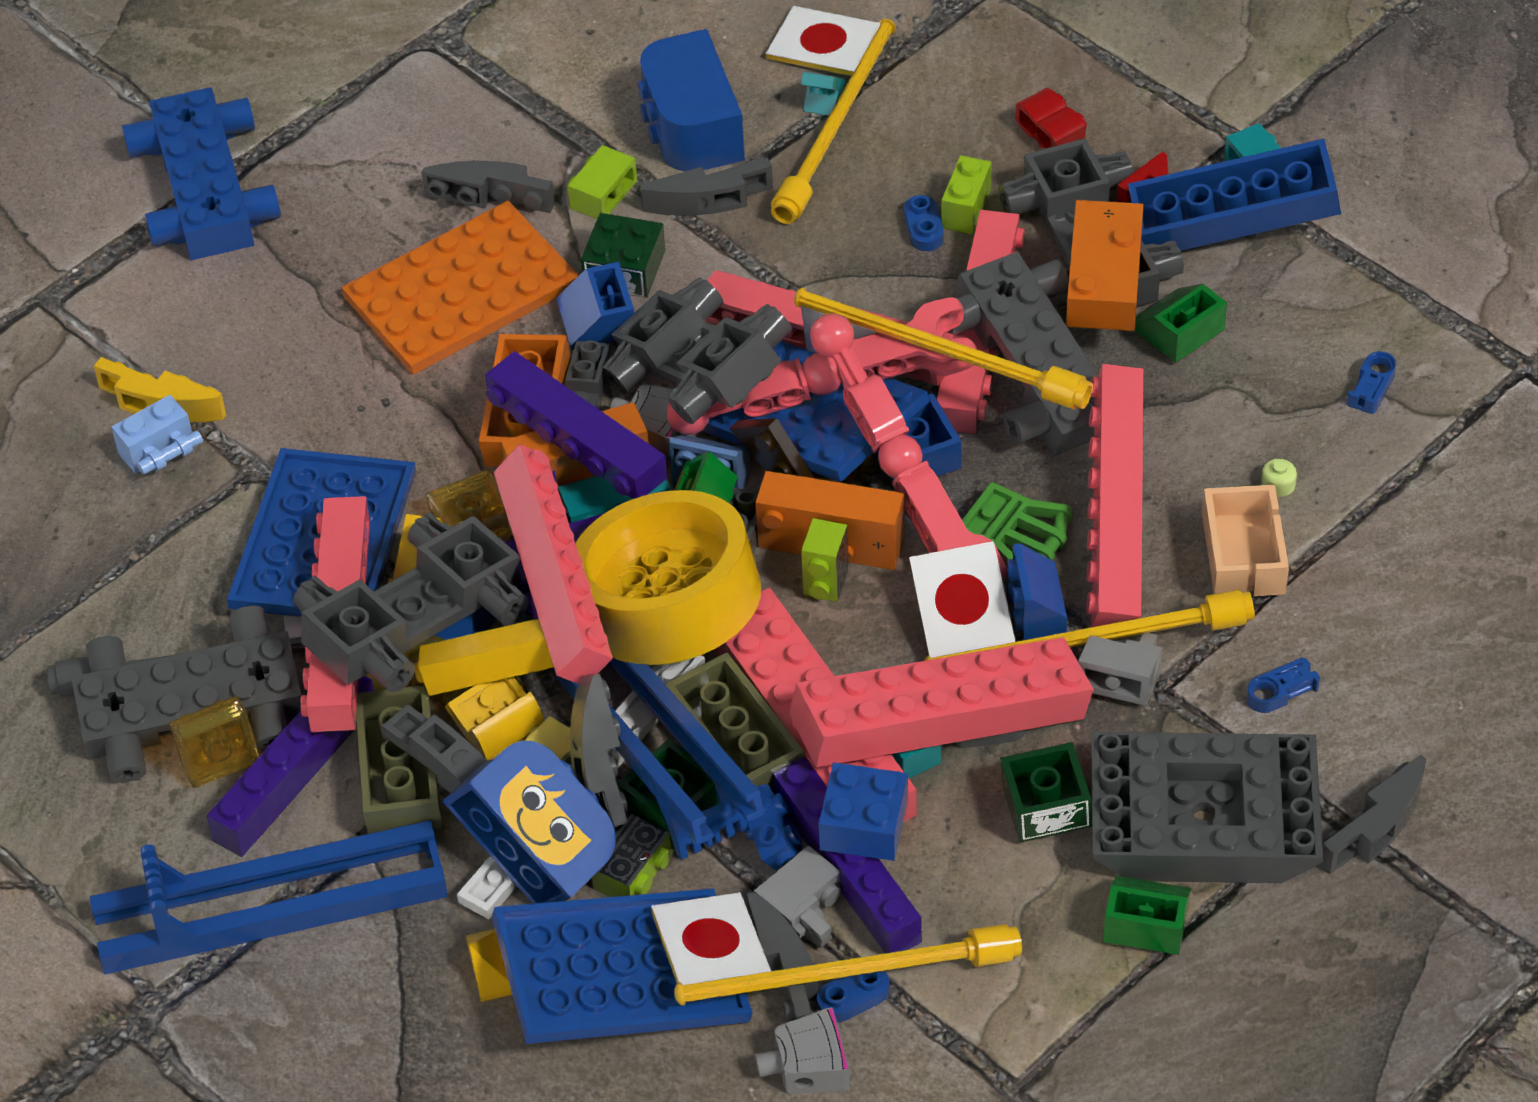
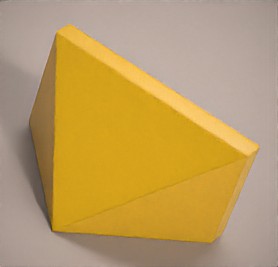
[465,929,512,1002]

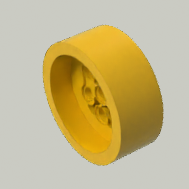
[575,490,762,665]

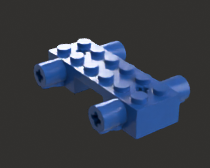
[122,87,281,261]

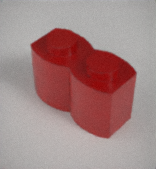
[1015,88,1087,149]

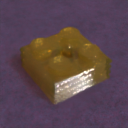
[426,469,512,538]
[170,696,260,788]

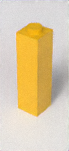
[414,619,554,696]

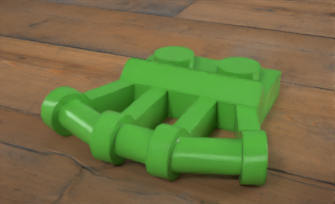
[962,482,1074,567]

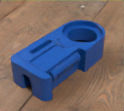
[1347,351,1396,414]
[1247,658,1320,713]

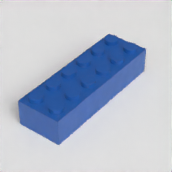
[1128,139,1341,251]

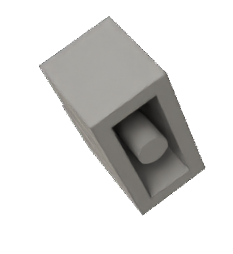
[1078,633,1162,706]
[754,845,841,948]

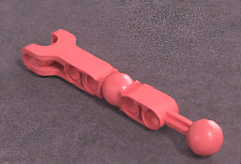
[667,297,977,436]
[810,313,1007,581]

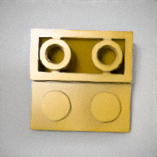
[445,677,544,761]

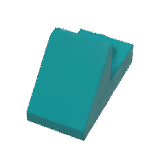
[801,72,846,116]

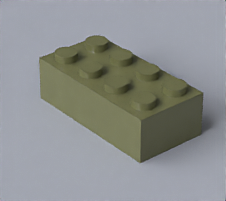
[665,653,805,793]
[356,685,443,834]

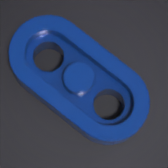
[904,195,943,251]
[817,971,889,1023]

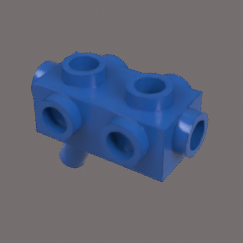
[733,785,802,871]

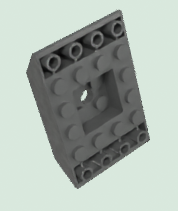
[1091,732,1323,883]

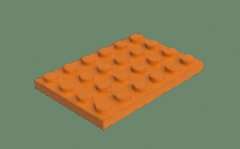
[341,201,579,375]

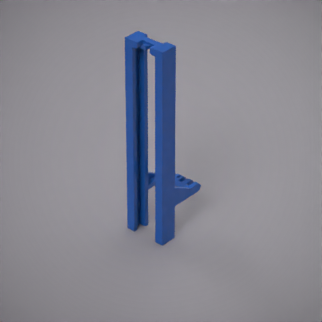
[552,658,765,861]
[89,820,448,975]

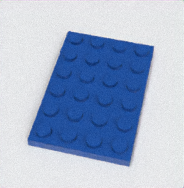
[702,341,929,482]
[227,448,416,617]
[492,889,753,1044]

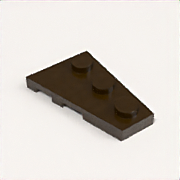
[729,418,815,479]

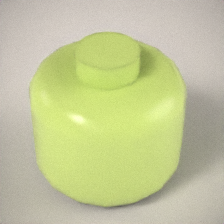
[1261,459,1297,497]

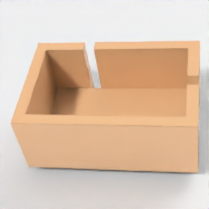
[1202,485,1289,596]

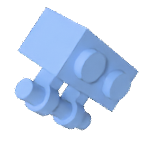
[111,395,203,475]

